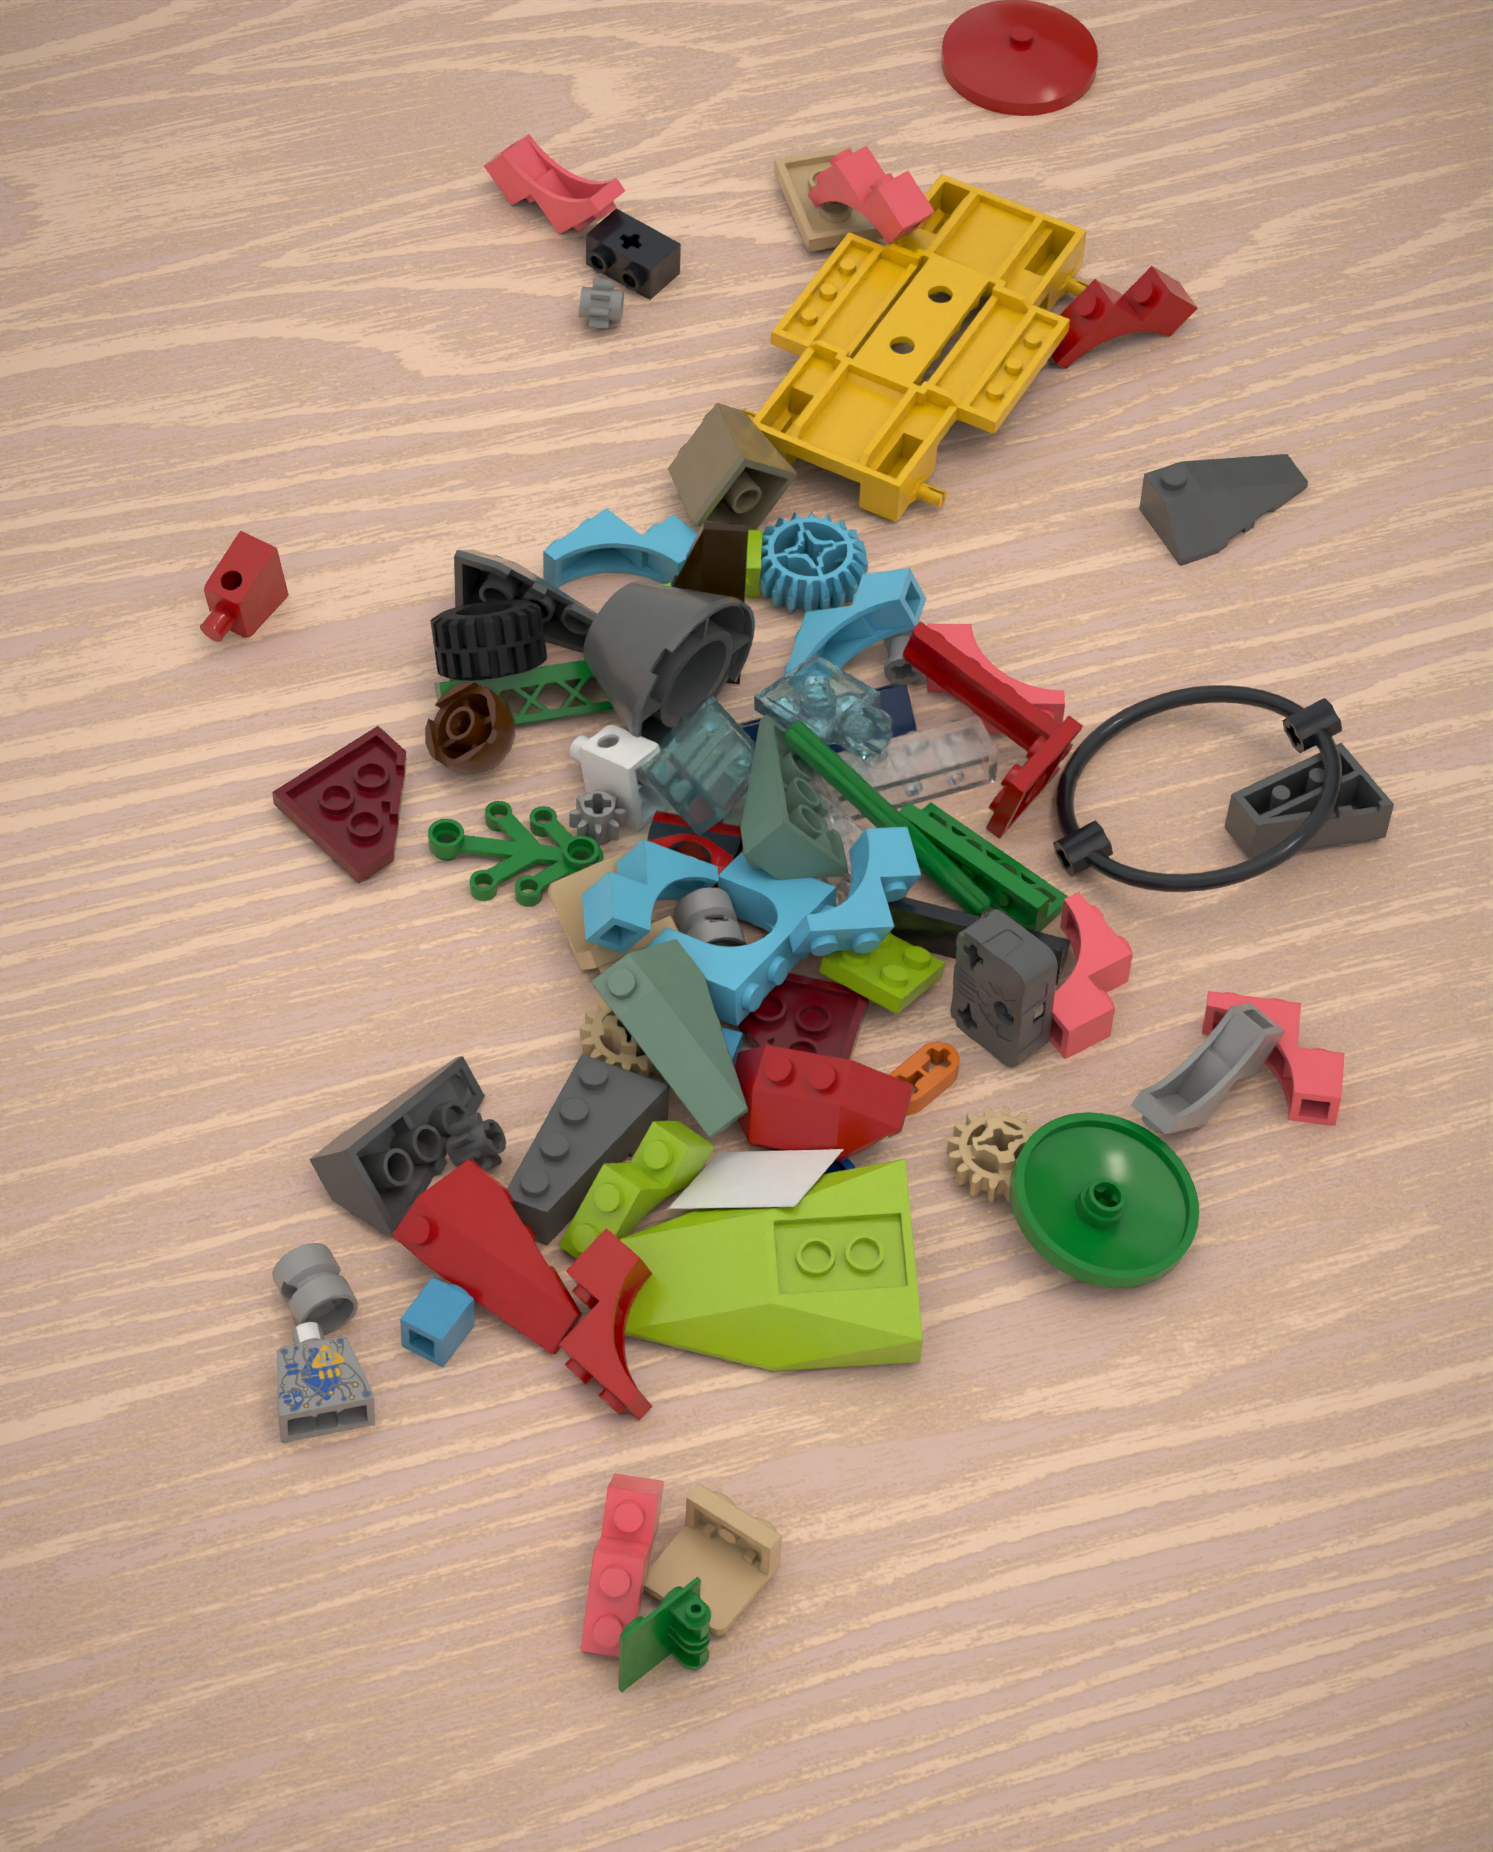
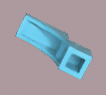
[543,508,698,588]
[784,568,926,705]
[789,827,921,956]
[582,839,719,954]

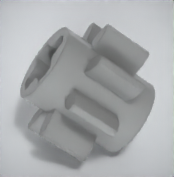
[579,278,624,329]
[569,790,626,847]

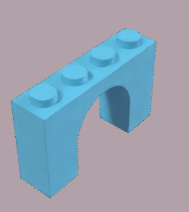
[646,852,836,1026]

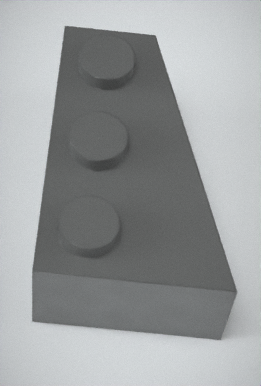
[1224,743,1394,859]

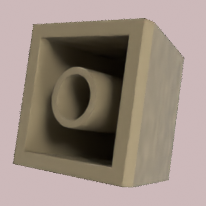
[668,403,798,530]

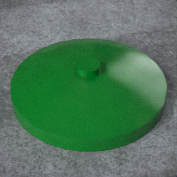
[1010,1112,1199,1288]

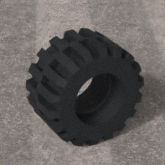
[430,600,547,680]

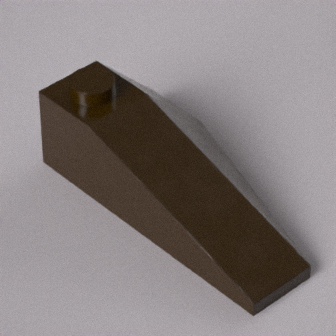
[670,522,749,684]

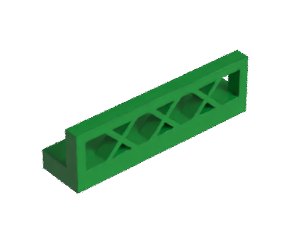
[434,660,614,725]
[899,802,1068,932]

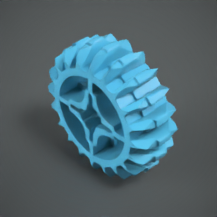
[760,511,868,614]

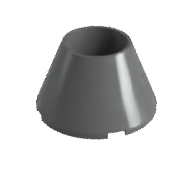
[583,581,755,755]

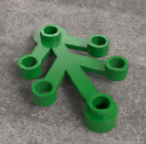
[428,801,604,907]

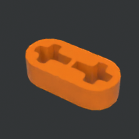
[889,1041,960,1116]

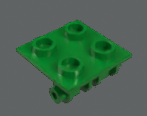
[619,1577,711,1692]

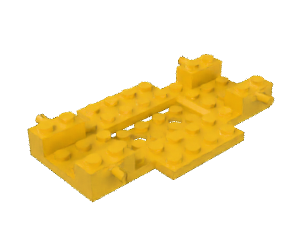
[742,174,1089,523]

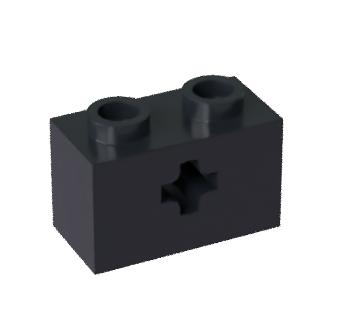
[586,208,681,300]

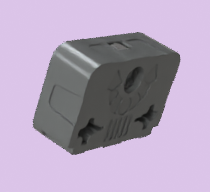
[950,909,1058,1068]

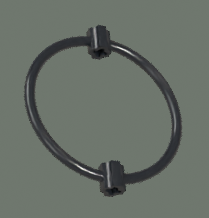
[1053,685,1342,892]

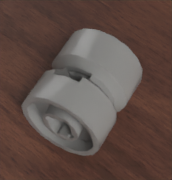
[674,887,747,947]
[272,1243,358,1336]

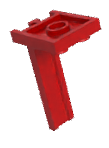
[902,621,1083,839]

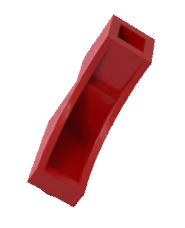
[1051,266,1198,369]
[559,1228,653,1421]

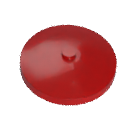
[941,0,1098,116]

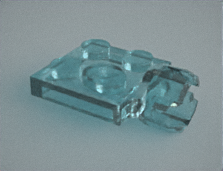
[754,654,893,760]

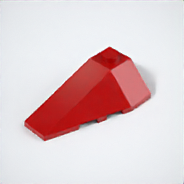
[392,1159,582,1354]

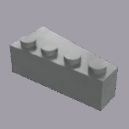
[507,1054,669,1246]

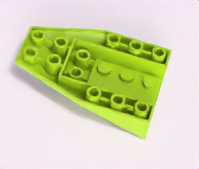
[620,1159,923,1371]

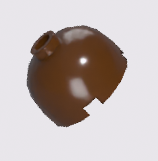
[425,682,516,774]

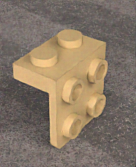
[548,852,678,973]
[644,1483,782,1635]

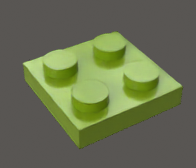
[819,932,946,1014]

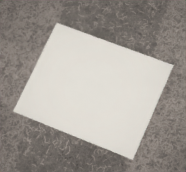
[668,1149,844,1209]

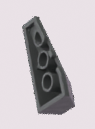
[309,1056,485,1234]

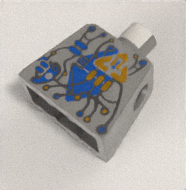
[277,1322,375,1443]

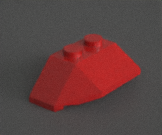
[735,1045,914,1162]

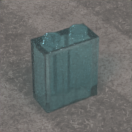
[638,694,756,836]

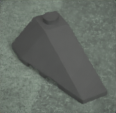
[1139,454,1308,566]
[454,550,598,653]

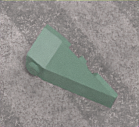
[740,714,848,880]
[591,939,749,1139]

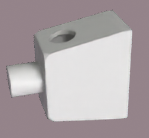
[569,725,669,832]

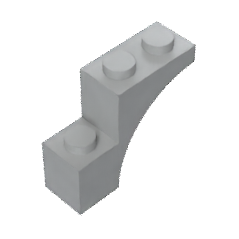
[1131,1003,1285,1135]

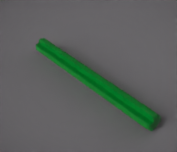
[783,721,993,917]

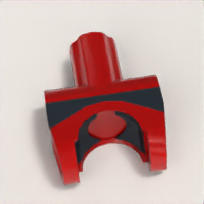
[647,775,743,888]

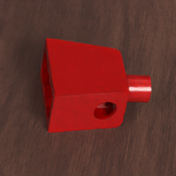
[200,531,289,642]

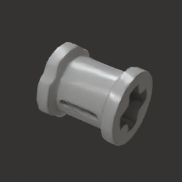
[884,630,923,685]

